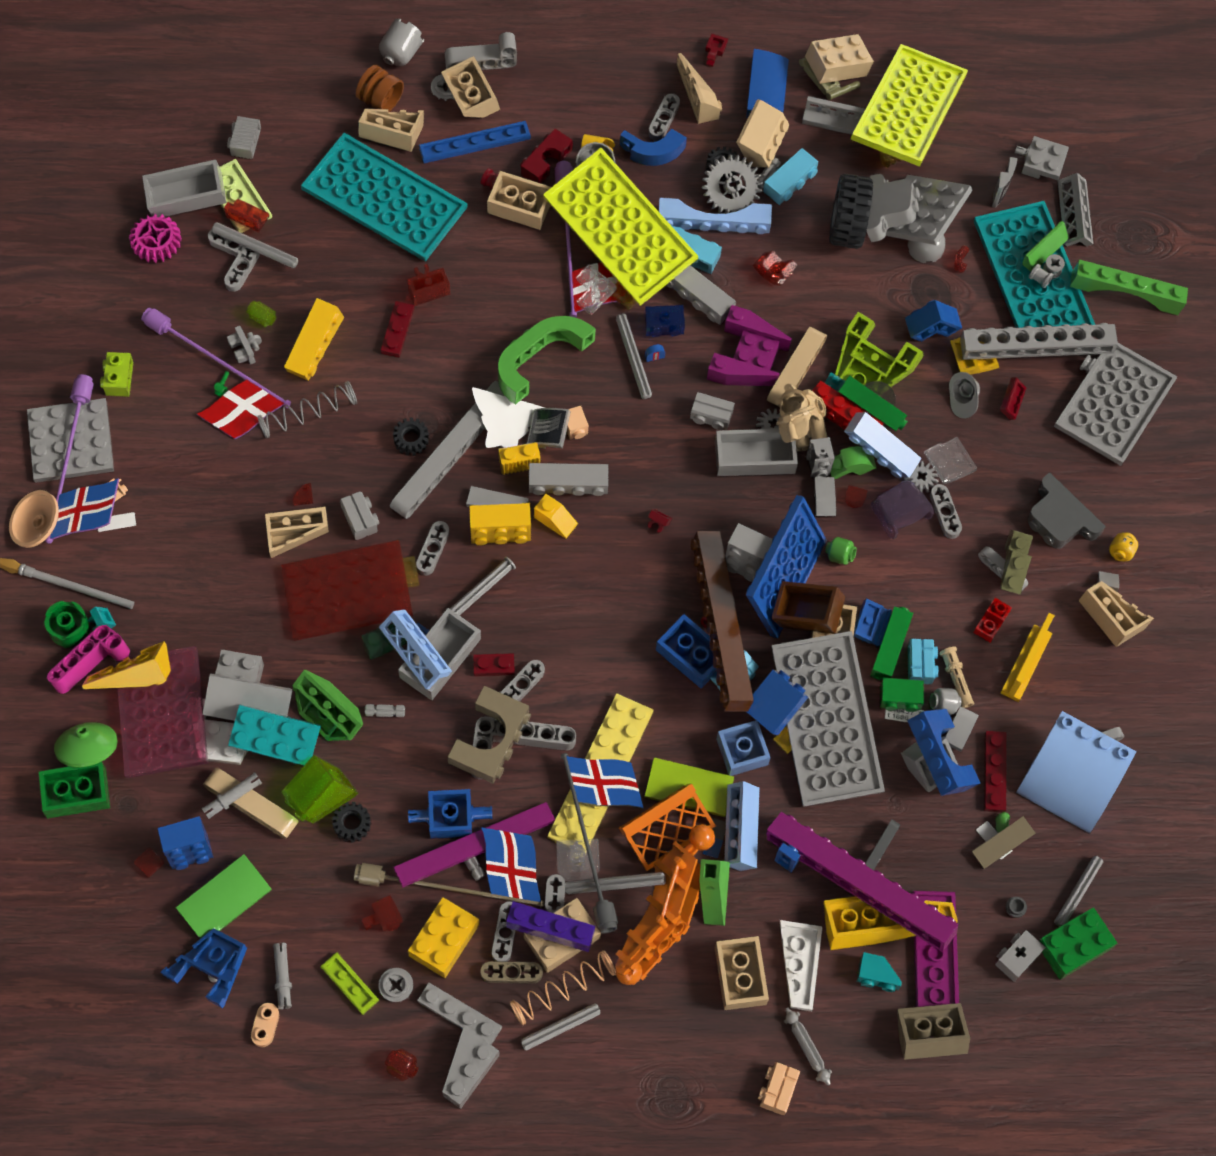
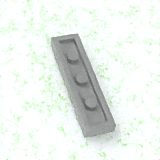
[417,983,502,1045]

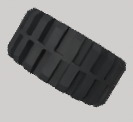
[829,174,873,249]

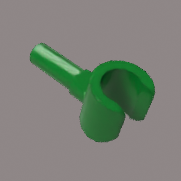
[214,371,229,397]

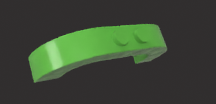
[498,316,596,405]

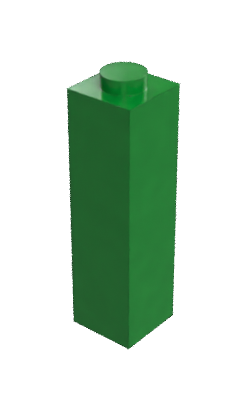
[838,375,908,432]
[870,606,913,681]

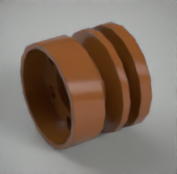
[356,65,404,112]

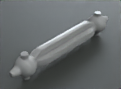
[784,1008,832,1086]

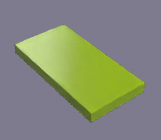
[644,758,734,817]

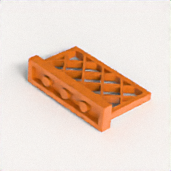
[619,784,716,871]

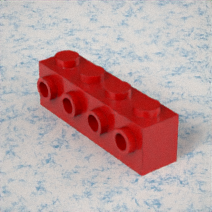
[812,380,884,430]

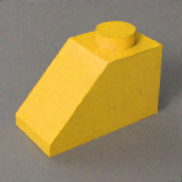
[534,494,578,539]

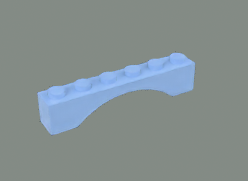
[658,198,772,234]

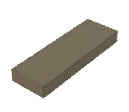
[972,816,1036,869]

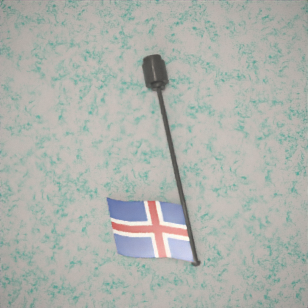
[561,753,644,933]

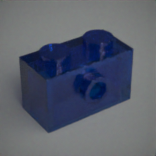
[644,305,685,337]

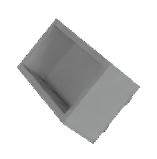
[142,160,227,217]
[715,429,798,476]
[398,608,481,700]

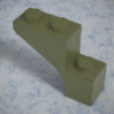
[1000,530,1033,594]

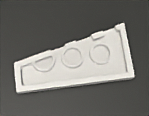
[780,920,822,1012]

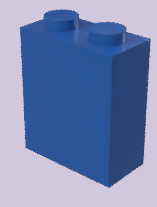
[747,670,808,735]

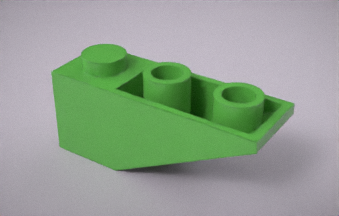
[699,859,730,926]

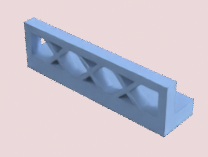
[379,610,452,689]

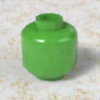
[826,537,857,565]

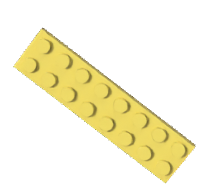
[547,694,654,855]

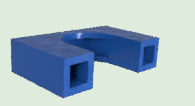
[907,709,980,796]

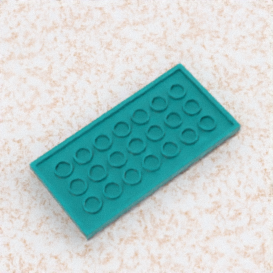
[301,133,468,262]
[974,201,1095,342]

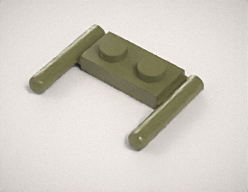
[799,57,860,100]

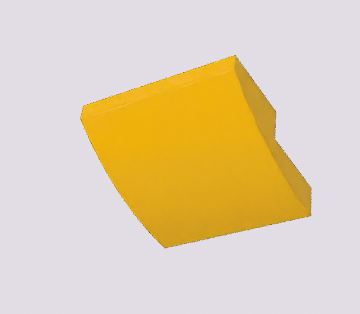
[950,337,999,375]

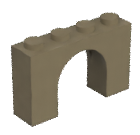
[448,686,531,784]

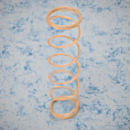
[510,951,616,1026]

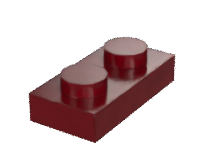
[473,653,515,676]

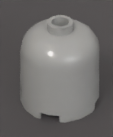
[379,18,424,66]

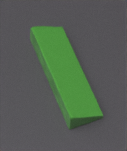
[1022,221,1068,272]

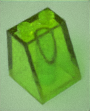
[282,755,358,824]

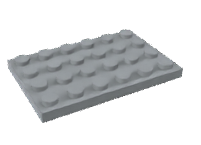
[1054,343,1177,466]

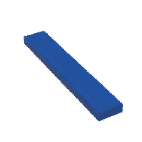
[419,121,531,163]

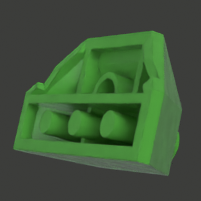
[292,670,363,741]

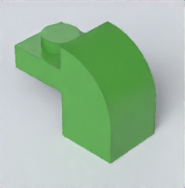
[831,446,876,479]

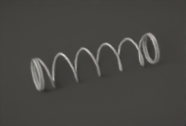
[257,381,357,439]

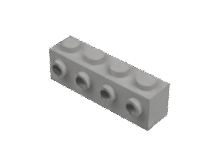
[529,463,608,496]

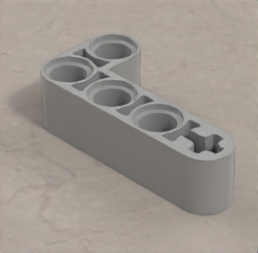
[444,32,517,70]

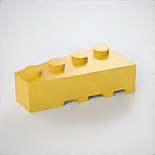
[284,298,344,381]

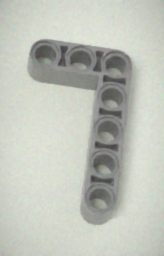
[472,717,576,779]

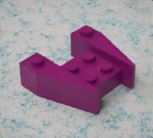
[707,305,792,386]

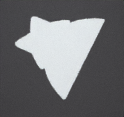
[472,387,545,448]

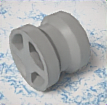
[1043,254,1065,278]

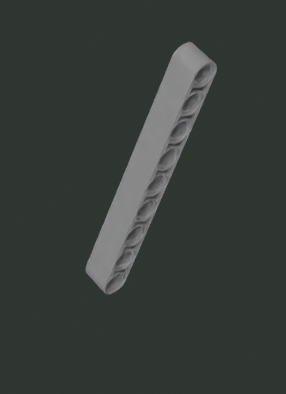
[390,381,504,519]

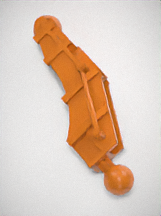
[615,824,715,985]

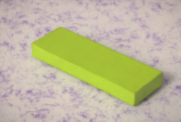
[321,952,379,1015]

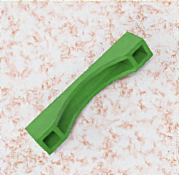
[1070,260,1188,315]

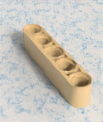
[767,327,827,407]
[203,767,299,839]

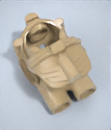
[775,384,827,451]

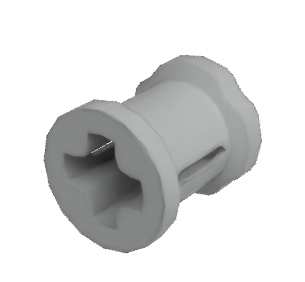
[1028,264,1054,288]

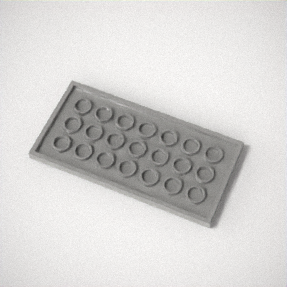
[771,631,885,807]

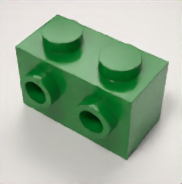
[880,678,924,712]

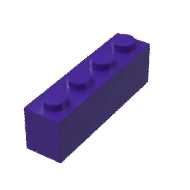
[506,901,595,952]

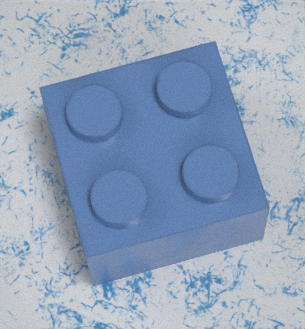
[716,720,771,776]

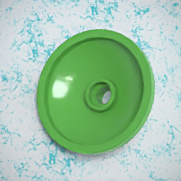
[54,722,118,767]

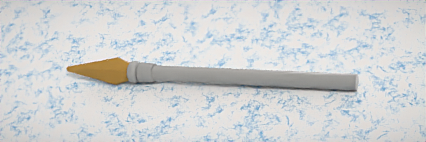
[0,558,134,609]

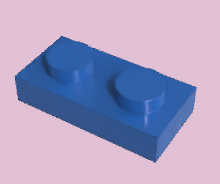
[774,843,801,873]

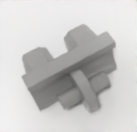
[227,326,262,364]

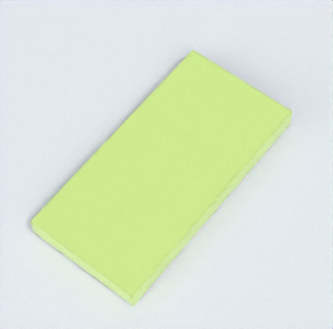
[220,159,272,233]

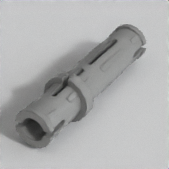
[202,772,262,819]
[273,943,292,1009]

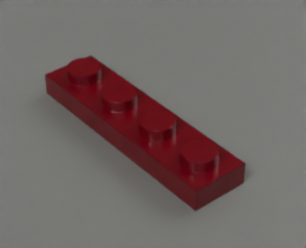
[984,731,1007,812]

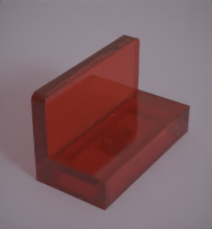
[224,199,270,233]

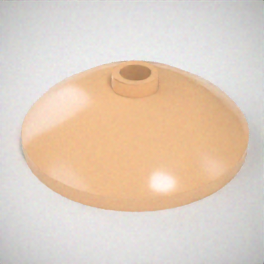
[9,490,59,548]

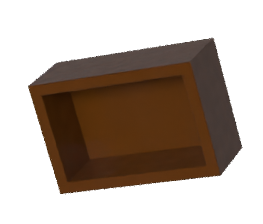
[772,581,845,634]

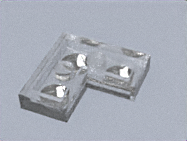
[576,264,617,315]

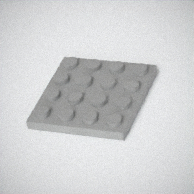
[886,175,972,245]
[27,398,114,483]

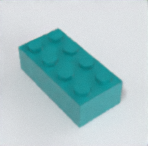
[228,704,321,767]

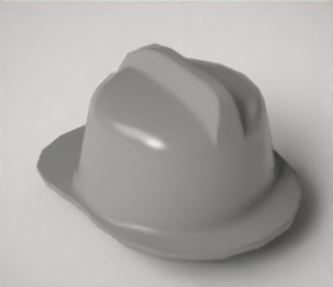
[949,372,980,418]

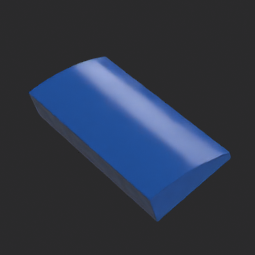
[746,49,789,118]

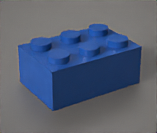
[656,614,716,689]
[158,816,214,870]

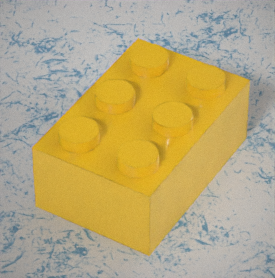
[470,503,531,545]
[408,897,479,978]

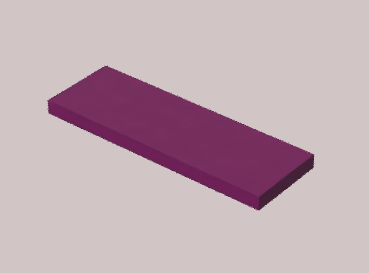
[912,891,959,1007]

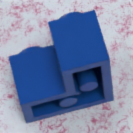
[905,300,962,342]

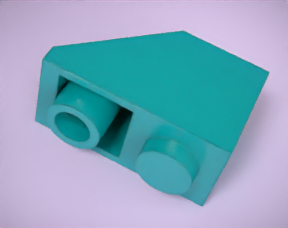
[856,952,902,992]

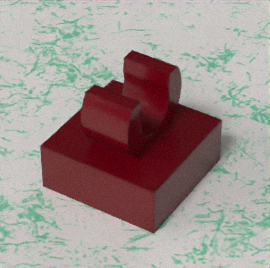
[648,509,673,533]

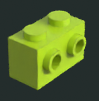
[100,352,133,397]

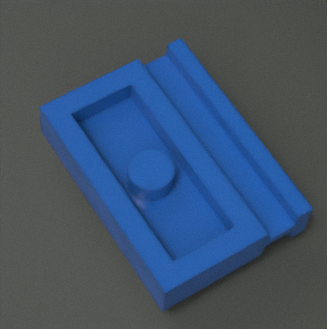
[853,598,892,647]

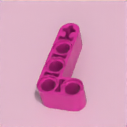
[47,625,130,694]

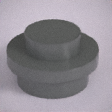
[1006,897,1027,918]

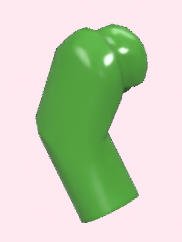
[996,812,1010,833]

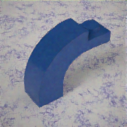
[620,129,687,166]

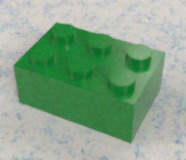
[39,762,110,819]
[1039,907,1118,980]

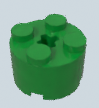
[44,601,90,648]

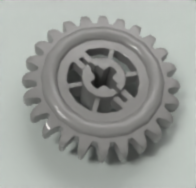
[702,154,763,214]

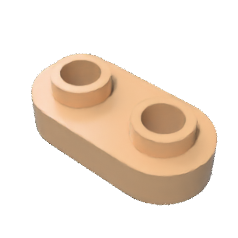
[251,1003,279,1047]

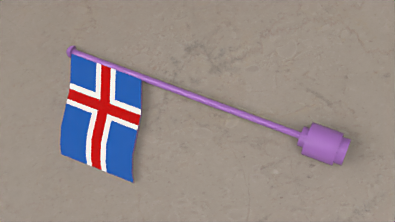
[45,374,119,544]

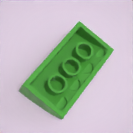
[176,855,272,939]

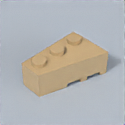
[359,109,424,152]
[265,507,329,558]
[1079,581,1154,647]

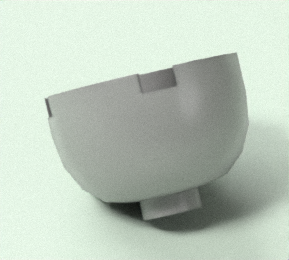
[908,234,945,263]

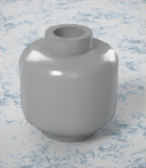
[929,688,962,715]

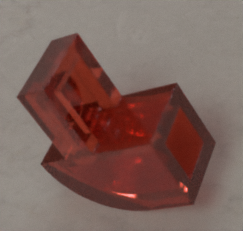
[752,251,797,286]

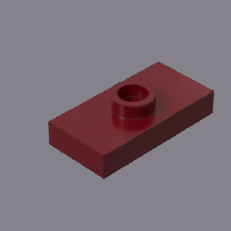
[1000,377,1027,420]

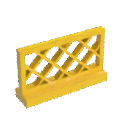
[1001,613,1055,702]

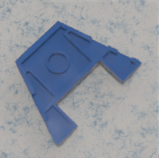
[160,928,247,1008]

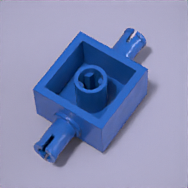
[408,789,493,839]

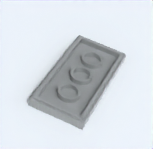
[203,674,292,721]

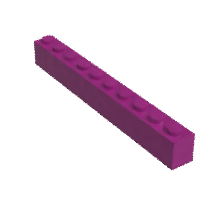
[766,812,959,952]

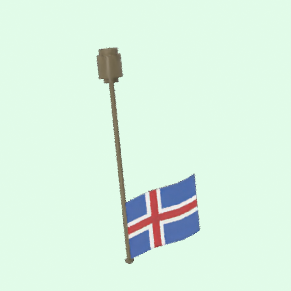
[354,827,545,908]

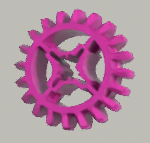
[129,213,182,263]

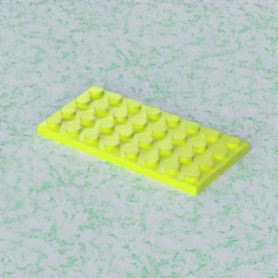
[851,44,968,167]
[543,148,698,306]

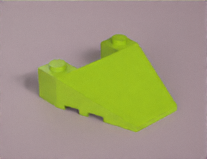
[835,312,924,396]

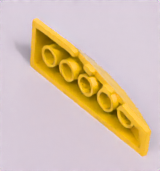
[824,896,958,950]

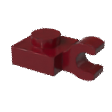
[705,33,728,67]

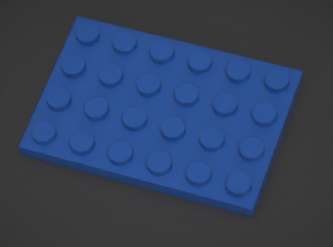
[746,495,827,639]

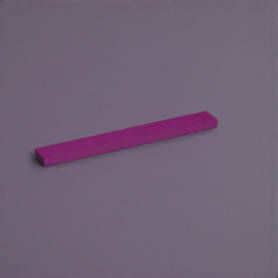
[394,802,555,888]

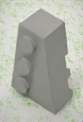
[442,1026,499,1109]

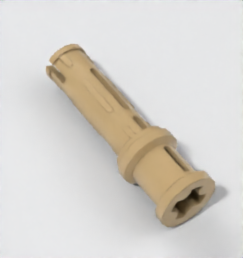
[939,647,974,708]

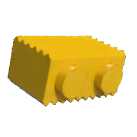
[498,442,540,475]

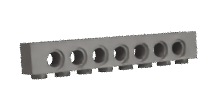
[960,323,1118,360]

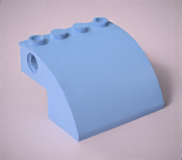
[1016,711,1137,834]

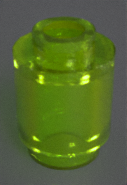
[246,301,276,327]

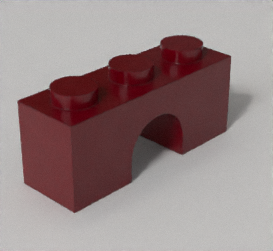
[520,128,573,184]

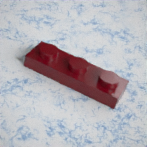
[381,301,414,358]

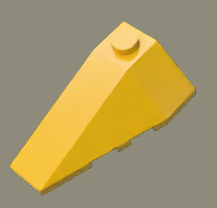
[82,641,171,689]

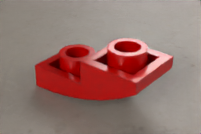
[973,598,1012,643]

